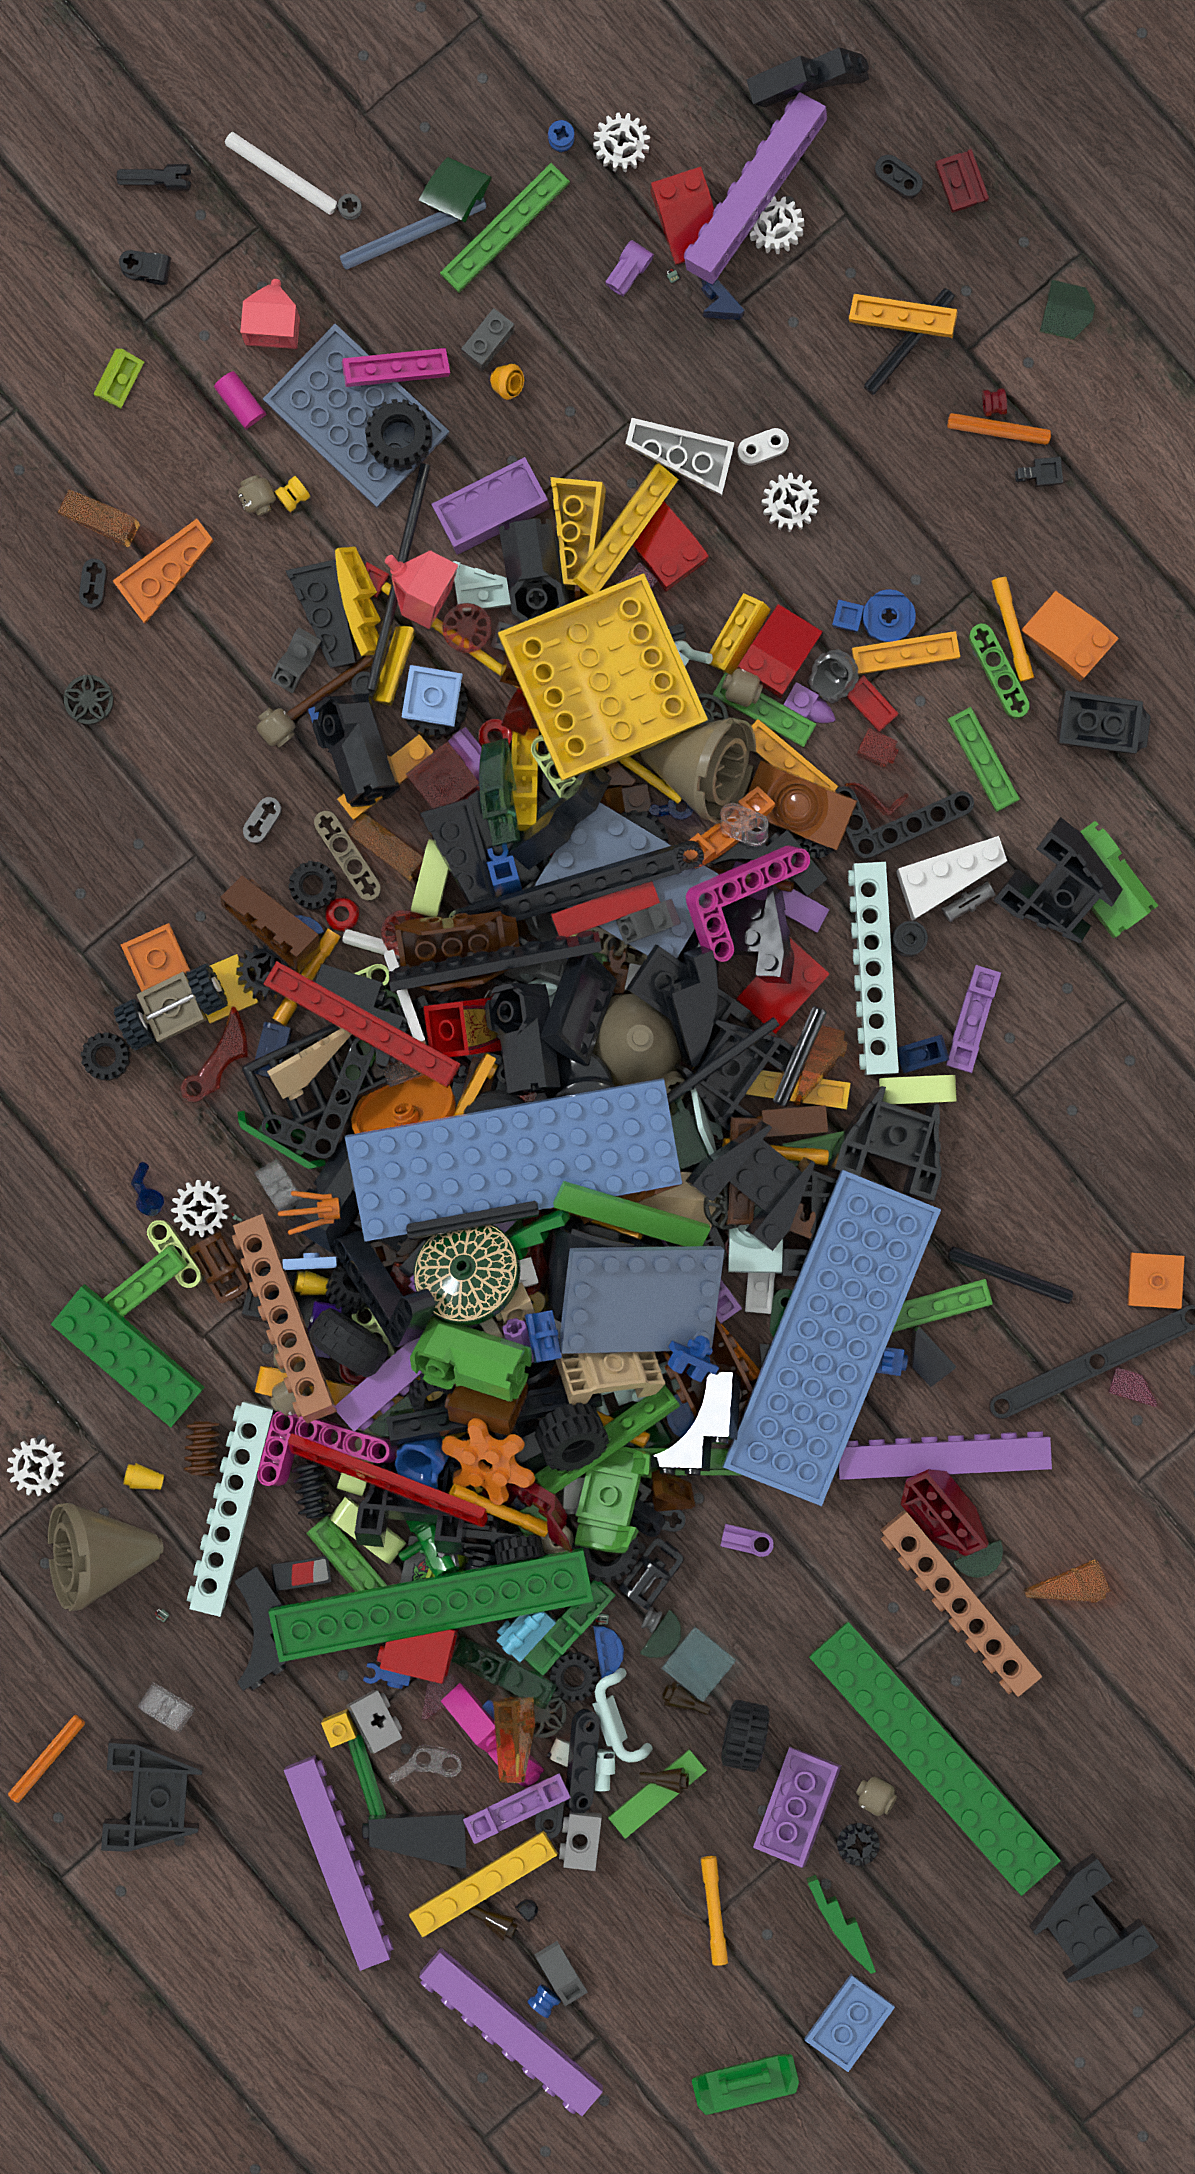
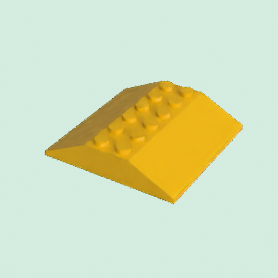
[498,574,708,781]

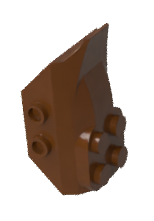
[395,911,520,992]
[662,1316,753,1418]

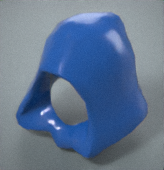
[395,1437,449,1490]

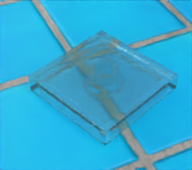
[662,1626,736,1702]

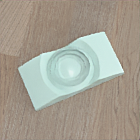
[728,1205,783,1273]

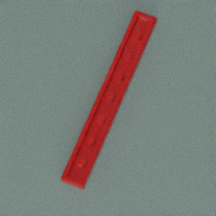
[263,961,461,1088]
[288,1433,488,1527]

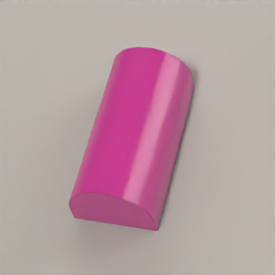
[214,371,267,430]

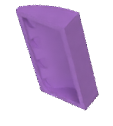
[431,457,550,555]

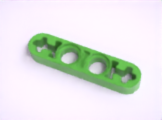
[969,624,1029,719]

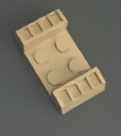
[556,1351,666,1405]

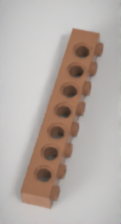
[232,1214,337,1423]
[880,1510,1042,1697]

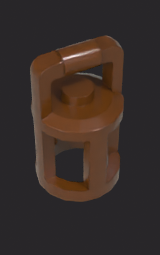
[188,1231,250,1303]

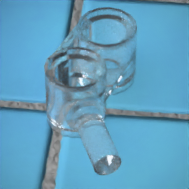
[388,1744,462,1785]

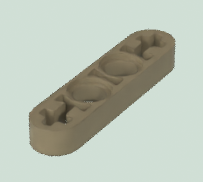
[314,811,381,901]

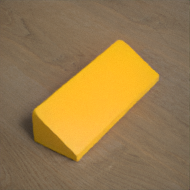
[709,593,770,675]
[373,626,415,706]

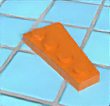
[113,519,213,624]

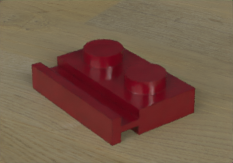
[935,149,989,213]

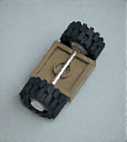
[114,963,228,1051]

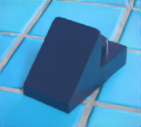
[701,279,745,320]
[897,1034,950,1073]

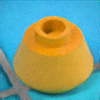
[490,364,524,400]

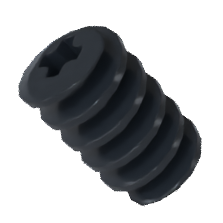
[292,1462,332,1519]

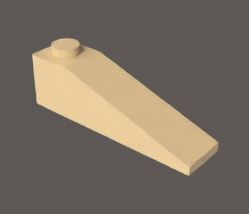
[267,1029,352,1101]
[638,1171,721,1229]

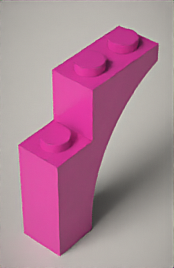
[441,1683,544,1788]

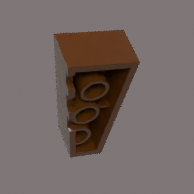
[220,876,320,973]

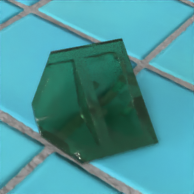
[1040,280,1095,339]

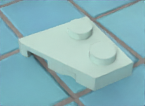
[453,561,511,613]

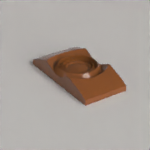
[748,761,857,850]

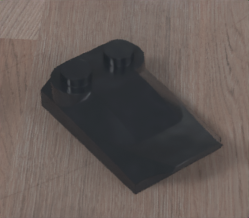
[1057,691,1151,754]

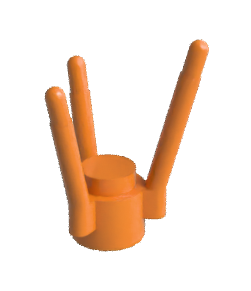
[278,1191,340,1235]

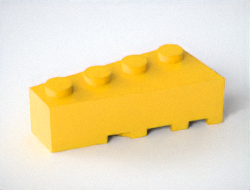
[550,477,606,591]

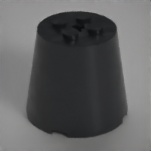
[544,1219,657,1322]

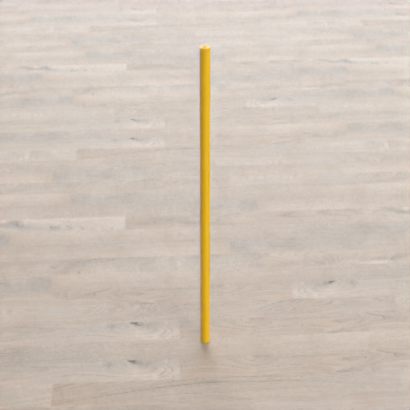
[381,582,682,804]

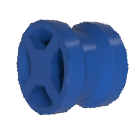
[548,120,574,152]
[527,1984,561,2018]

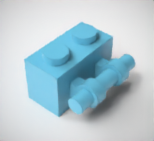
[497,1611,556,1662]

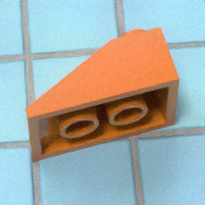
[1021,591,1119,682]

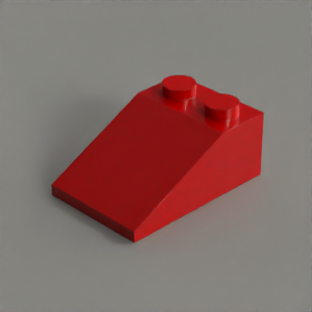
[650,167,714,265]
[631,501,709,592]
[737,604,823,698]
[736,938,830,1034]

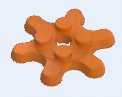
[442,1418,535,1505]

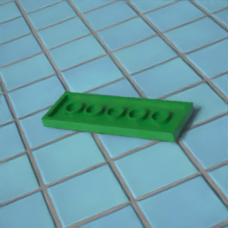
[51,1284,205,1428]

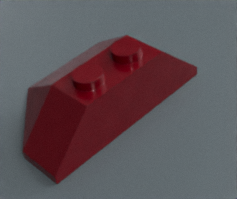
[901,1469,988,1556]

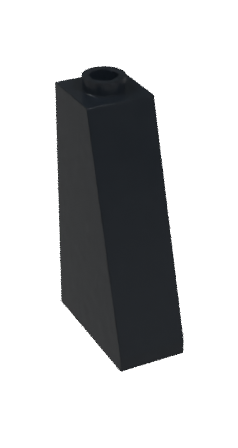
[362,1810,466,1868]

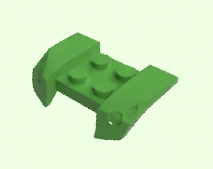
[574,1446,651,1553]

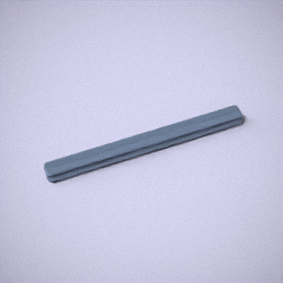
[340,198,486,269]

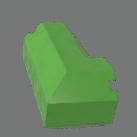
[1081,821,1158,939]
[410,1316,532,1402]

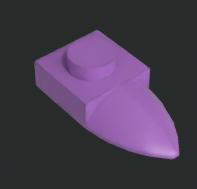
[784,682,835,723]

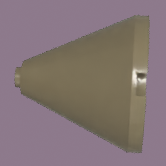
[639,717,756,823]
[592,994,681,1087]
[48,1503,163,1611]

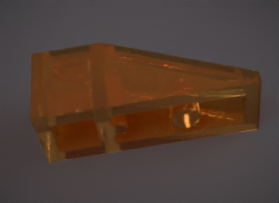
[57,489,140,548]
[347,812,423,881]
[794,1025,848,1105]
[1022,1559,1111,1603]
[493,1697,535,1783]

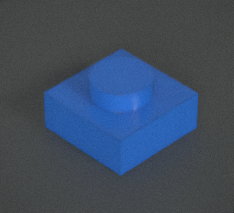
[832,600,864,633]

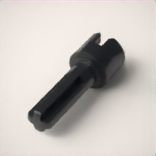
[116,164,191,191]

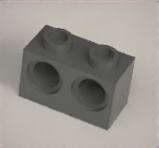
[461,308,515,372]

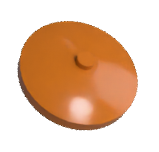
[352,1071,456,1134]

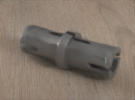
[942,882,996,923]

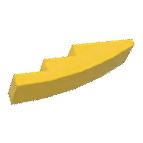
[335,547,381,656]
[510,728,539,831]

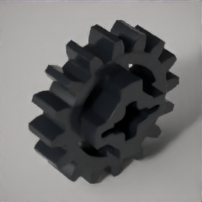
[236,944,294,1001]

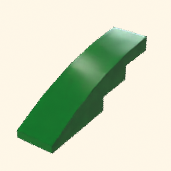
[508,1210,570,1260]
[523,1580,616,1676]
[806,1875,876,1974]

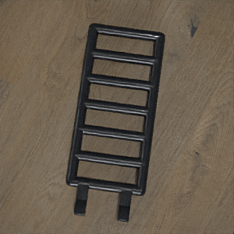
[242,995,428,1134]

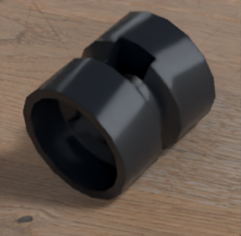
[891,921,928,958]

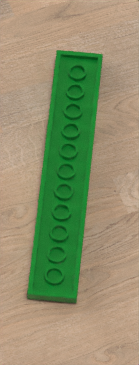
[268,1548,594,1662]
[809,1621,1061,1896]

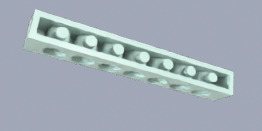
[848,862,899,1075]
[187,1401,275,1617]

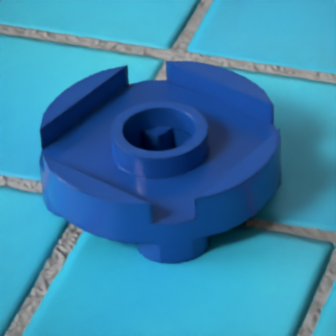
[862,589,916,643]

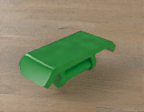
[237,1111,327,1169]
[692,2054,799,2115]

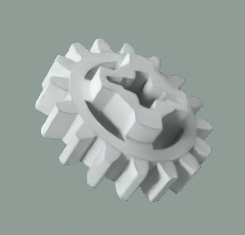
[593,113,650,172]
[750,196,804,254]
[762,473,819,532]
[171,1180,230,1237]
[7,1438,66,1496]

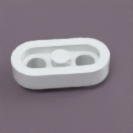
[738,428,789,466]

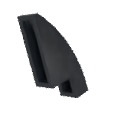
[662,946,718,1067]

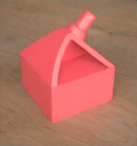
[240,279,300,349]
[385,551,458,629]

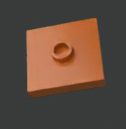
[121,923,191,992]
[1127,1253,1185,1309]

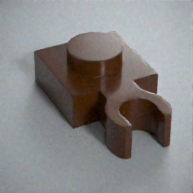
[602,946,629,994]

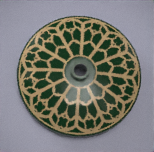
[414,1225,521,1326]

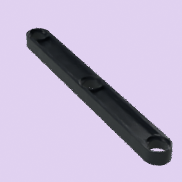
[989,1305,1195,1419]

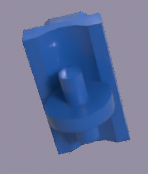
[525,1310,562,1363]
[667,1335,719,1382]

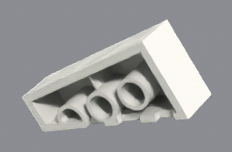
[626,418,734,497]
[896,836,1007,921]

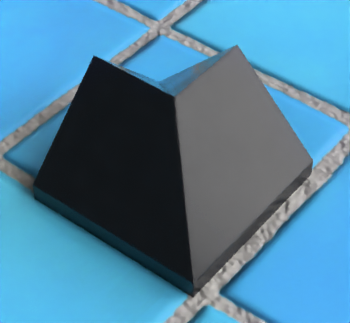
[910,1326,956,1387]

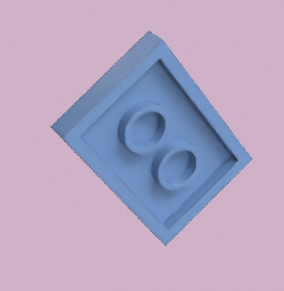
[804,1974,895,2072]

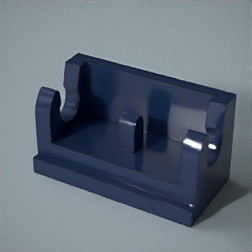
[255,1022,293,1077]

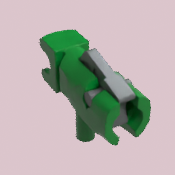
[398,1520,460,1577]

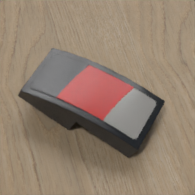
[271,1555,331,1591]

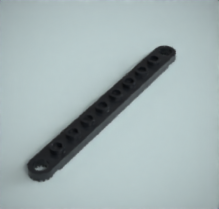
[448,841,704,921]

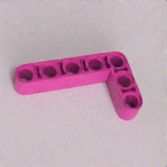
[685,846,810,962]
[257,1412,398,1486]

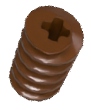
[183,1421,220,1476]

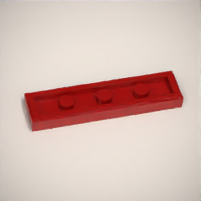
[551,881,660,937]

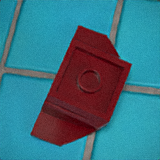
[482,1483,572,1552]

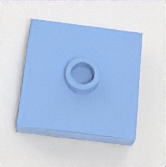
[402,665,463,727]
[283,1253,340,1270]

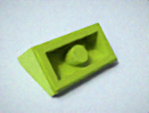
[93,349,144,408]

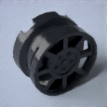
[461,1548,497,1571]

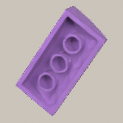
[753,1747,842,1868]

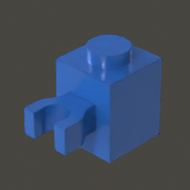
[487,844,522,897]
[876,1346,908,1376]

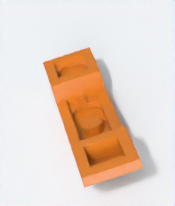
[683,786,776,869]

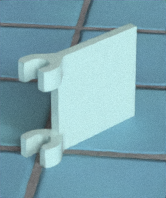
[691,1089,723,1155]

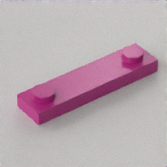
[342,348,450,387]

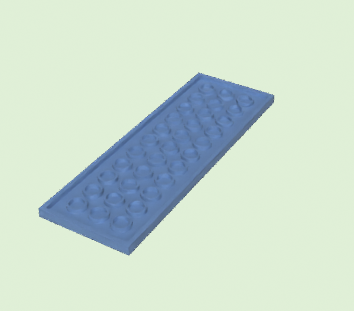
[345,1078,682,1241]
[722,1170,941,1506]

